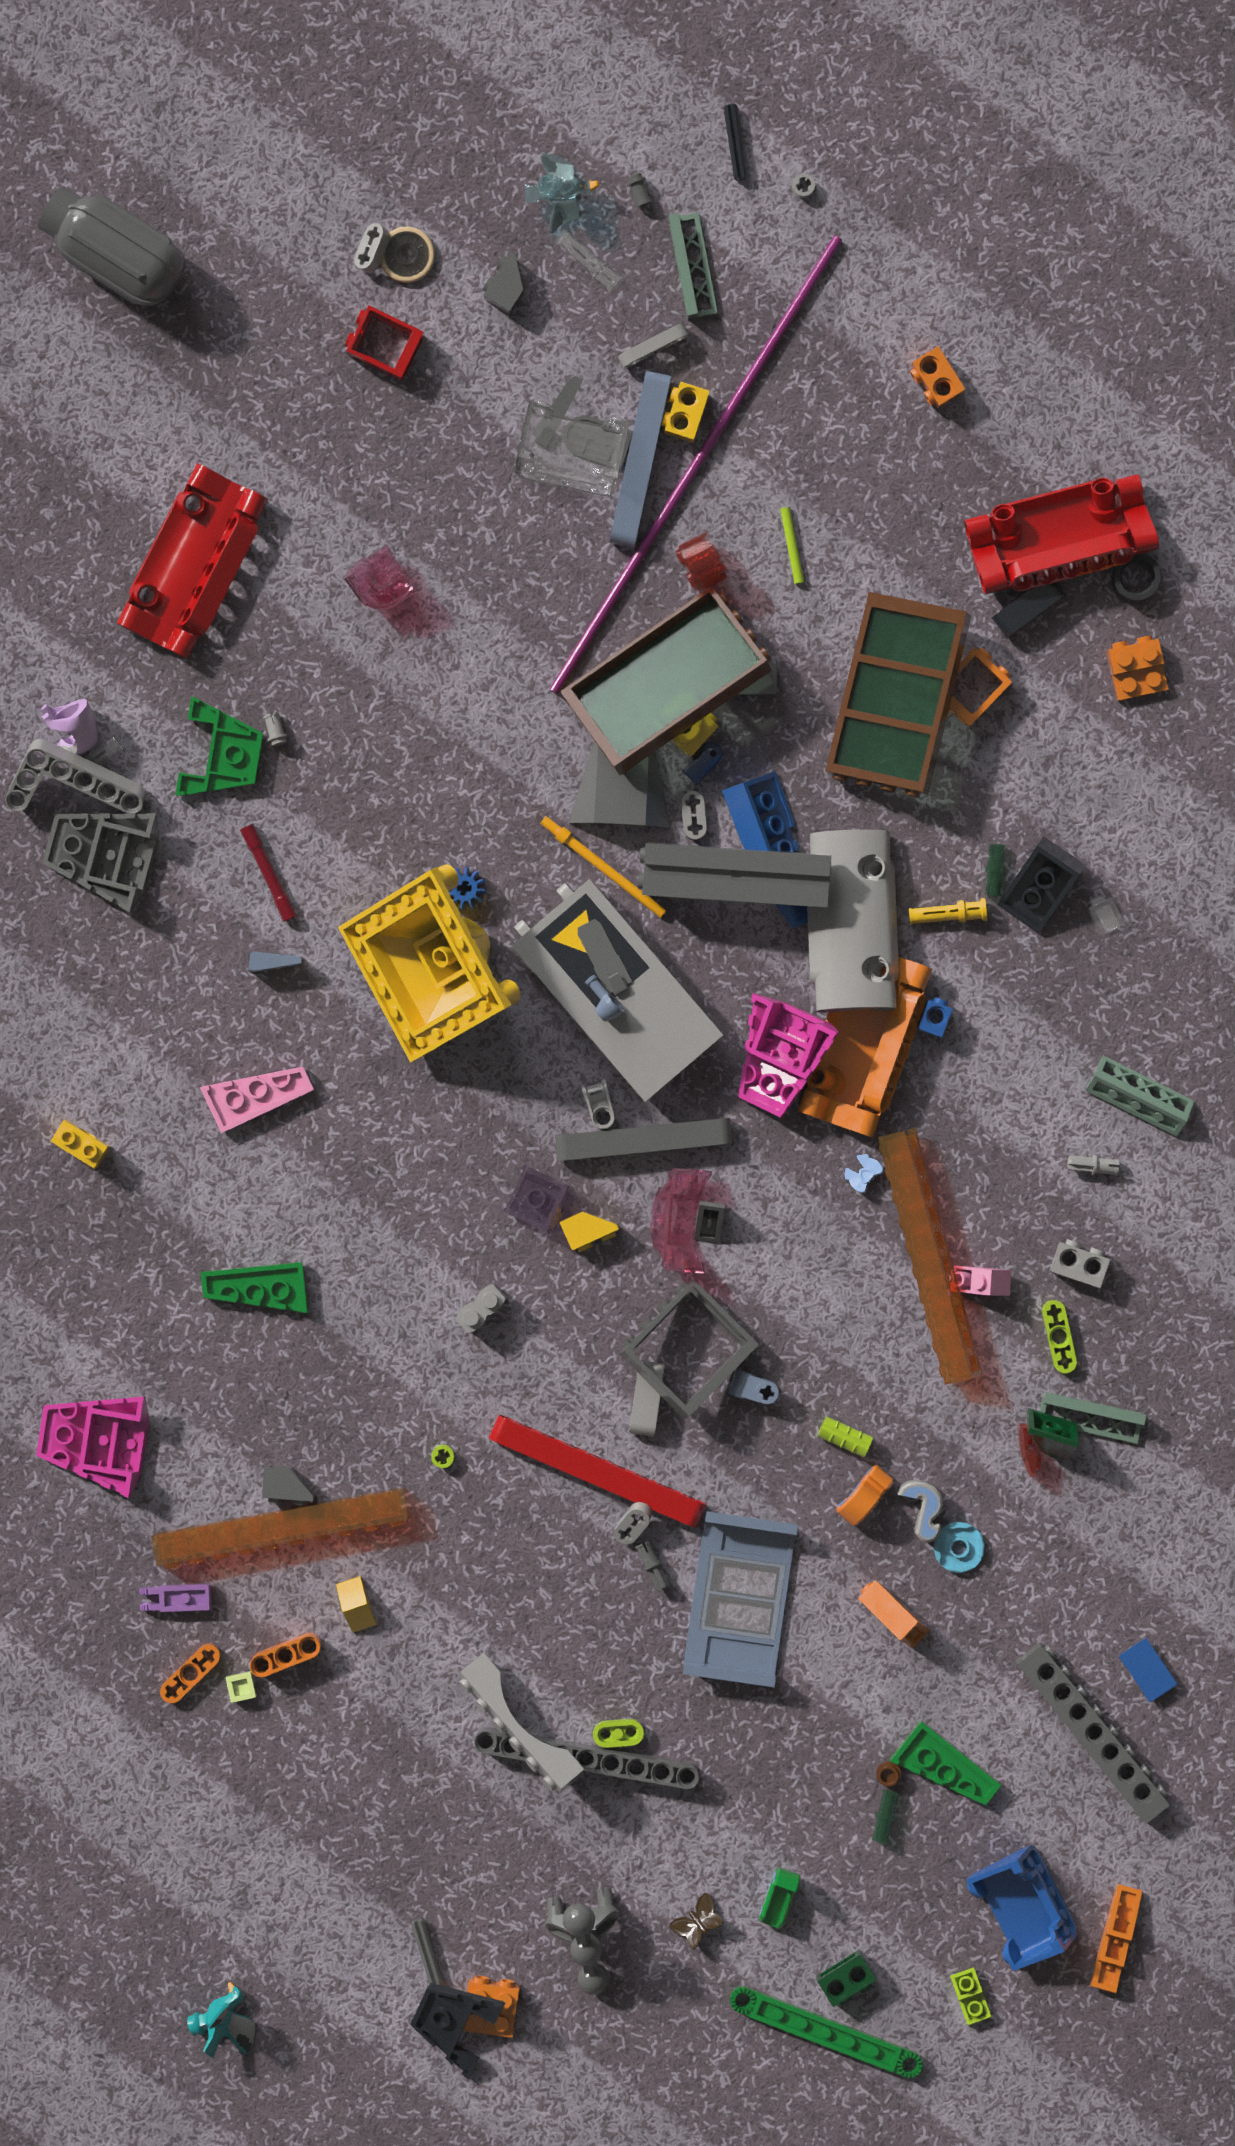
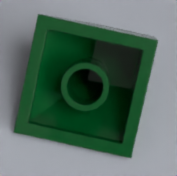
[1027,1408,1079,1460]

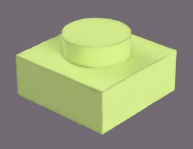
[226,1671,257,1703]

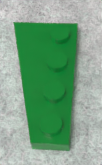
[201,1262,308,1313]

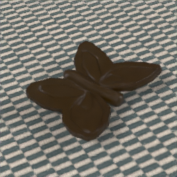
[669,1893,723,1950]

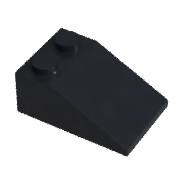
[997,836,1086,933]

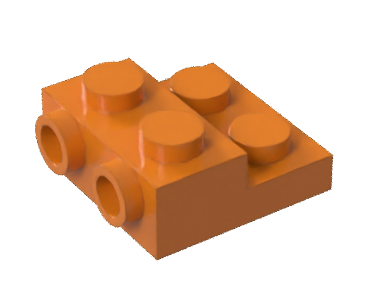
[1107,635,1168,701]
[463,1975,519,2038]

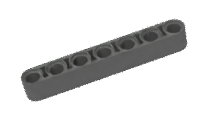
[555,1118,733,1161]

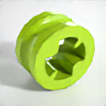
[431,1444,454,1468]

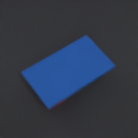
[1119,1638,1177,1703]

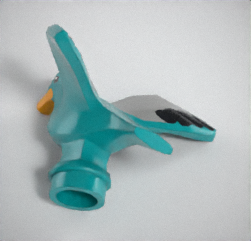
[187,1982,255,2058]

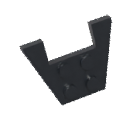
[410,1983,505,2080]

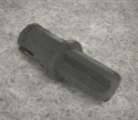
[635,1540,669,1592]

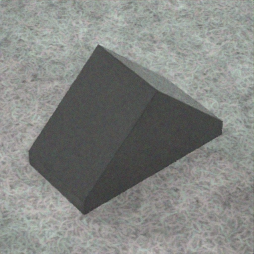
[694,1200,725,1243]

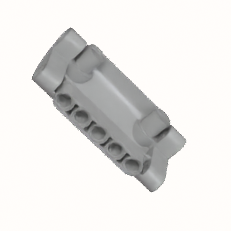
[807,830,899,1013]

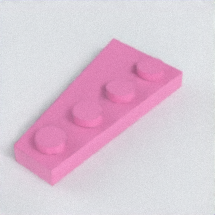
[200,1067,315,1133]

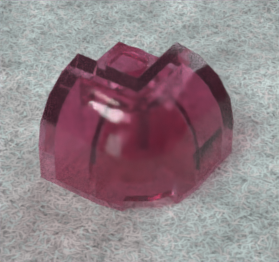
[344,544,416,610]

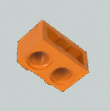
[910,346,965,409]

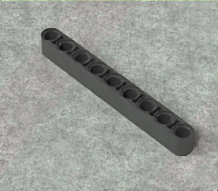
[474,1727,699,1789]

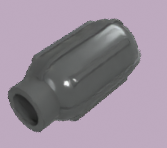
[38,186,186,306]

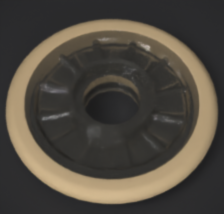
[380,227,435,283]

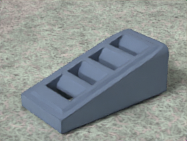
[249,951,303,972]

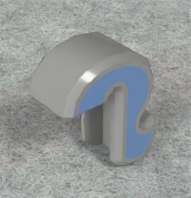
[896,1480,943,1542]

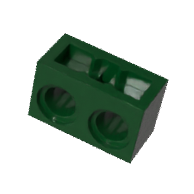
[816,1949,876,2007]

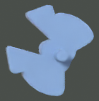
[845,1154,884,1194]

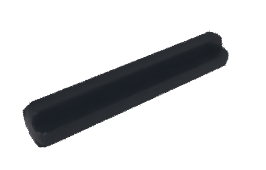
[724,104,748,180]

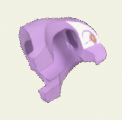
[41,699,98,755]

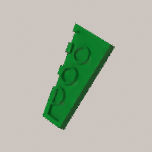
[889,1720,1001,1805]

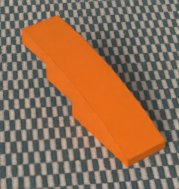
[1090,1884,1142,1994]

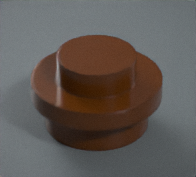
[876,1761,902,1787]

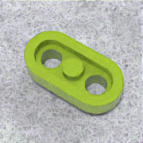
[593,1719,644,1748]

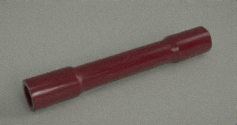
[240,824,297,922]

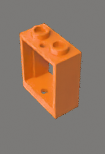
[931,647,1012,728]

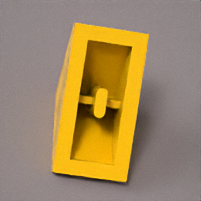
[336,1576,377,1633]

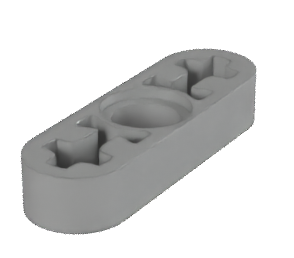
[618,323,689,369]

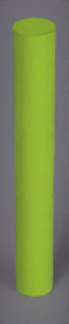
[780,507,804,584]

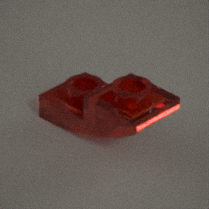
[1017,1422,1041,1477]

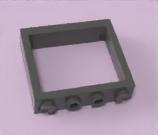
[619,1279,759,1419]

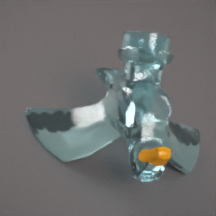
[524,152,599,237]

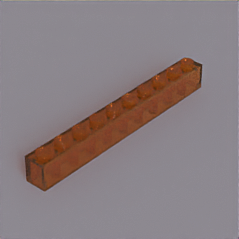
[878,1127,983,1385]
[151,1487,410,1569]

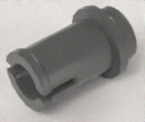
[626,173,652,208]

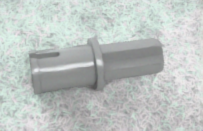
[1067,1155,1119,1176]

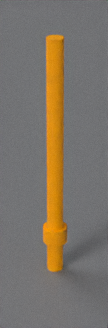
[540,816,666,918]

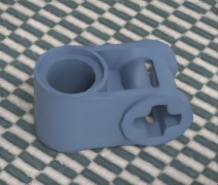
[728,1369,779,1404]

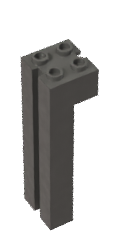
[638,842,832,907]

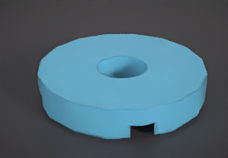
[933,1521,985,1573]

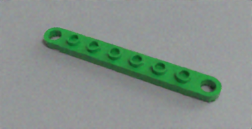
[730,1986,923,2078]

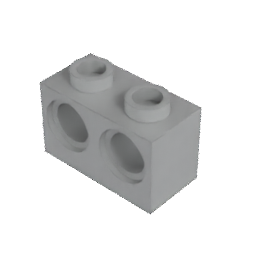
[1049,1239,1110,1288]

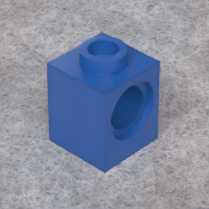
[917,997,953,1038]

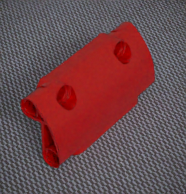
[964,474,1159,595]

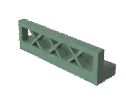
[668,213,718,320]
[1085,1055,1194,1136]
[1040,1391,1146,1444]

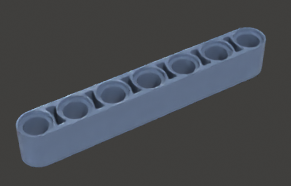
[610,371,671,548]

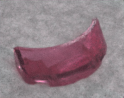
[650,1168,712,1273]

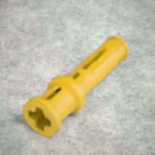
[909,898,987,925]

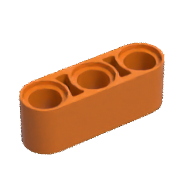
[250,1632,322,1677]

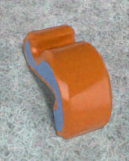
[836,1465,893,1526]

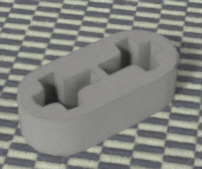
[354,223,390,273]
[681,791,707,840]
[614,1502,652,1544]

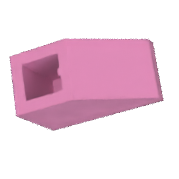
[951,1266,1012,1296]

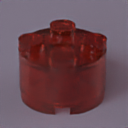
[675,532,729,591]

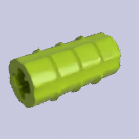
[817,1416,873,1457]

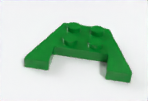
[175,697,264,796]

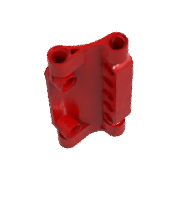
[117,463,269,659]

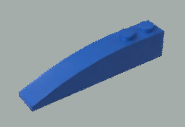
[722,771,808,928]

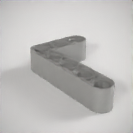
[5,739,146,813]

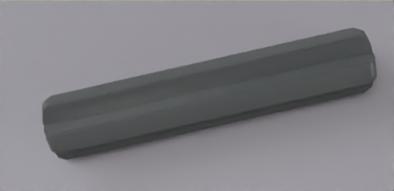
[411,1918,445,1986]

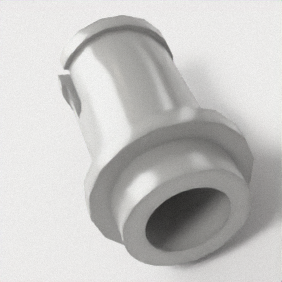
[263,712,288,747]

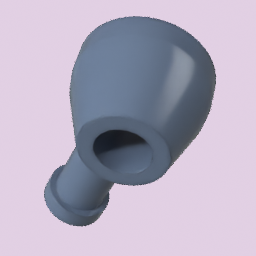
[585,975,625,1022]

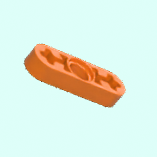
[160,1643,221,1703]

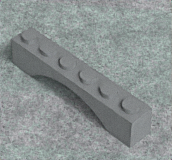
[458,1653,584,1795]

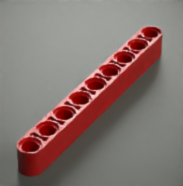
[488,1414,707,1528]

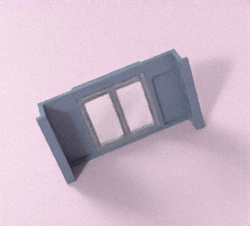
[683,1511,798,1687]

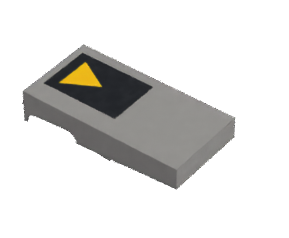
[512,879,723,1102]

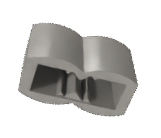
[456,1283,506,1333]

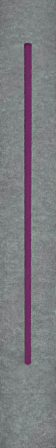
[549,235,843,694]

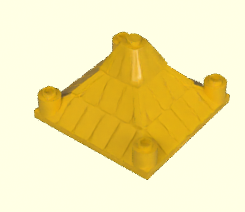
[338,864,521,1063]

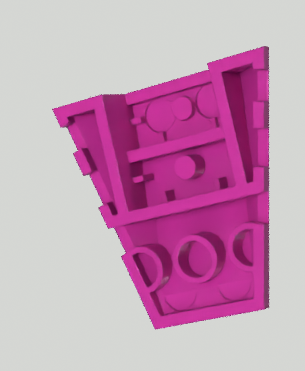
[739,993,839,1117]
[36,1396,150,1498]

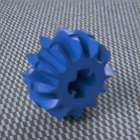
[449,867,486,911]

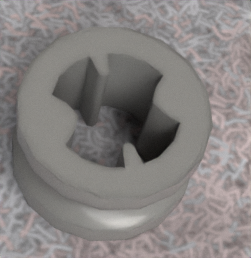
[792,173,815,198]

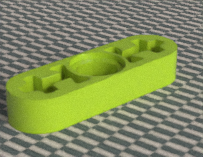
[1042,1300,1077,1373]

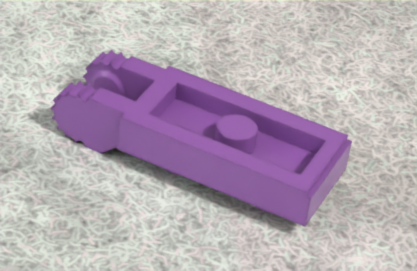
[139,1583,212,1612]

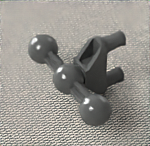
[545,1887,619,1995]

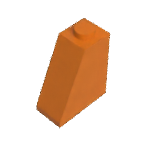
[858,1580,930,1649]

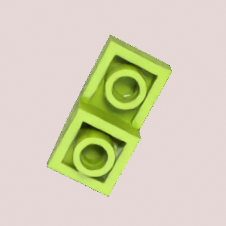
[950,1967,991,2025]

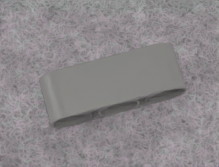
[629,1360,665,1437]

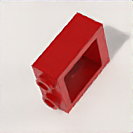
[344,305,425,382]

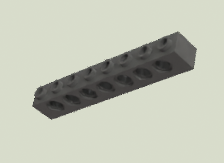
[1015,1642,1170,1824]

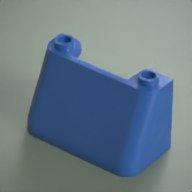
[966,1845,1077,1971]

